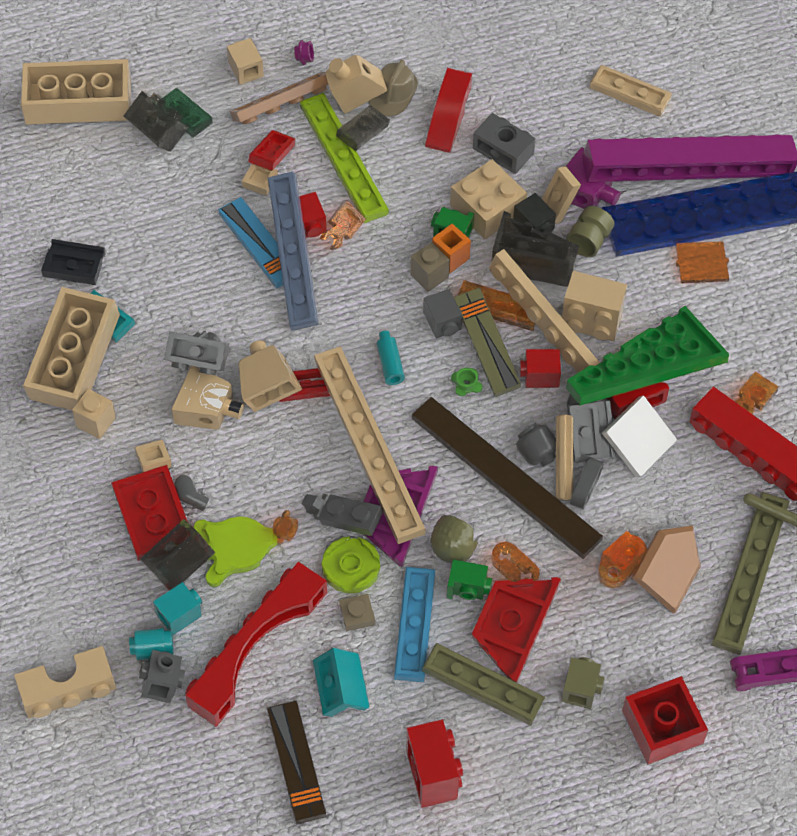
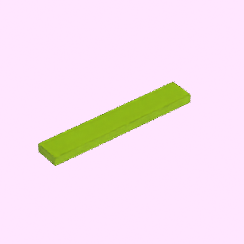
[300,93,389,224]

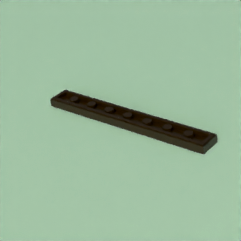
[412,397,603,559]

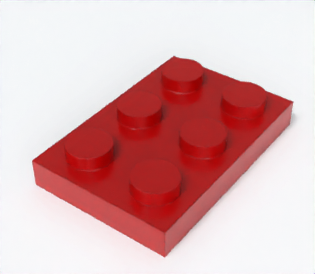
[111,465,194,561]

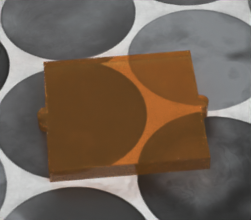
[676,241,729,284]

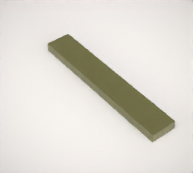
[711,492,790,655]

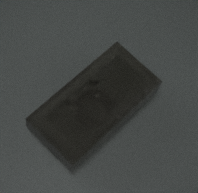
[336,105,390,151]

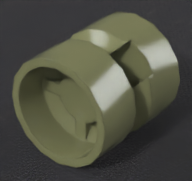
[566,206,614,258]

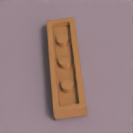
[229,72,328,125]

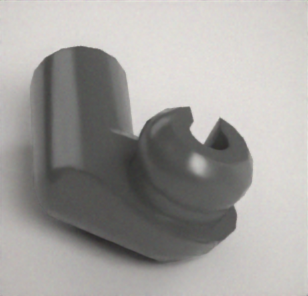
[174,475,210,511]

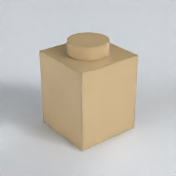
[227,38,264,85]
[72,389,116,439]

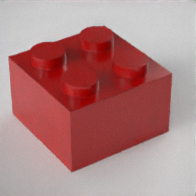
[622,676,708,765]
[406,719,463,808]

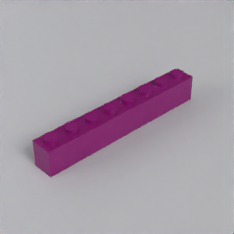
[582,134,797,182]

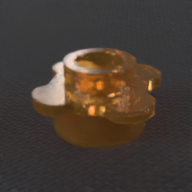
[273,510,298,544]

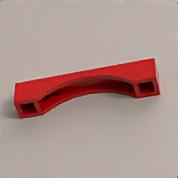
[185,561,327,727]

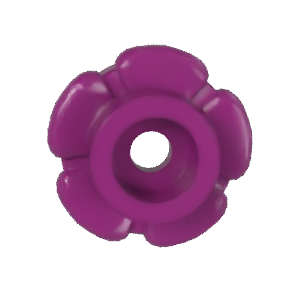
[294,40,314,65]

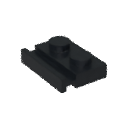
[41,239,106,285]

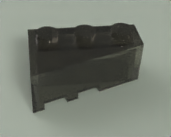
[490,211,579,287]

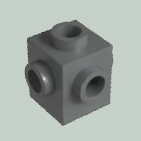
[139,650,185,704]

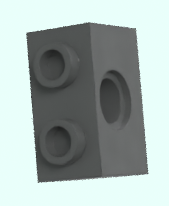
[473,113,535,174]

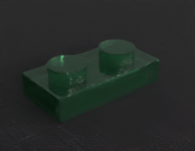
[157,87,213,138]

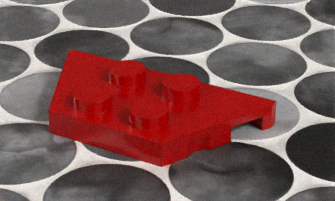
[472,577,561,683]

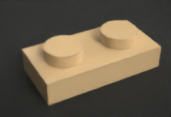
[542,166,581,224]

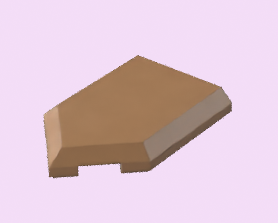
[631,525,701,614]

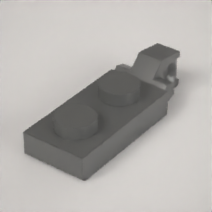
[301,494,383,536]

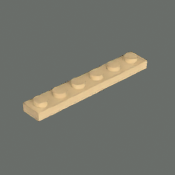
[489,249,600,373]

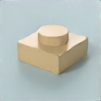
[242,164,278,196]
[135,440,172,472]

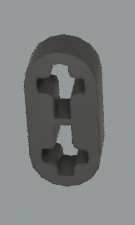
[570,457,604,510]

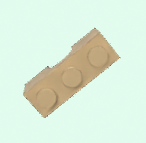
[14,645,116,719]

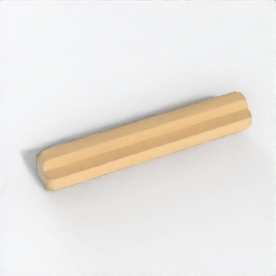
[556,415,573,500]

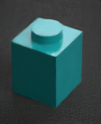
[153,582,202,636]

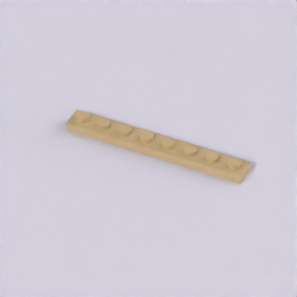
[314,346,425,544]

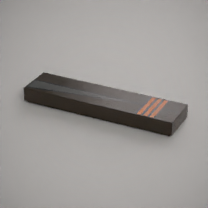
[267,700,327,825]

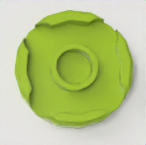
[322,537,380,594]

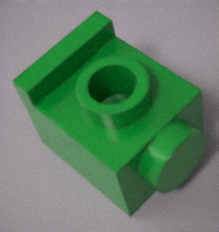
[431,207,474,238]
[447,559,493,600]

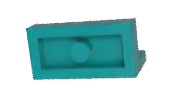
[313,648,369,717]

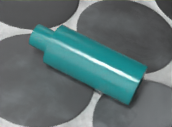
[376,330,405,385]

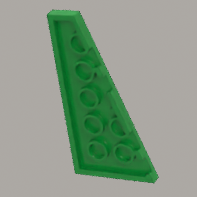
[566,306,729,406]

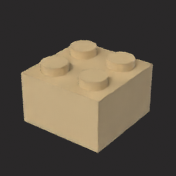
[450,159,527,239]
[562,271,628,341]

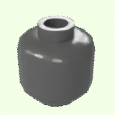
[517,423,556,467]

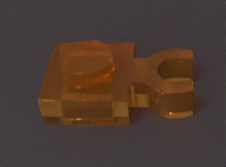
[320,201,366,250]
[735,372,779,414]

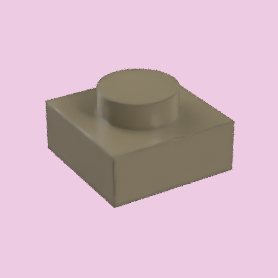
[339,594,375,632]

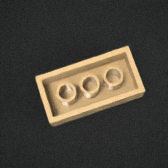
[21,59,131,125]
[23,287,120,410]

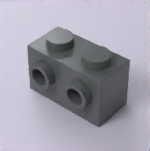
[164,332,229,375]

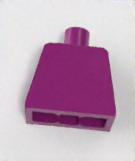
[566,147,621,209]

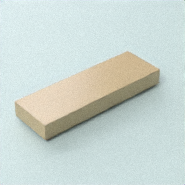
[590,65,672,117]

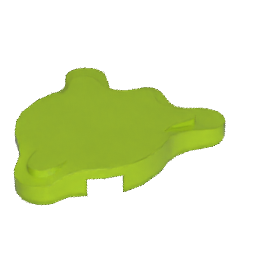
[193,516,279,587]

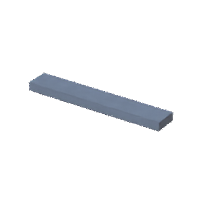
[268,171,319,331]

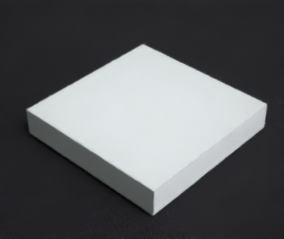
[602,396,677,477]

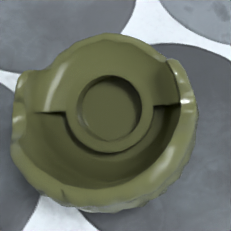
[430,515,478,563]

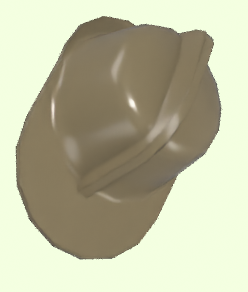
[369,59,418,117]

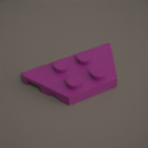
[364,466,438,567]

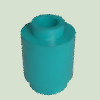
[129,628,174,661]

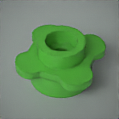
[451,368,482,397]

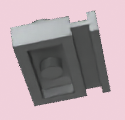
[567,399,616,463]

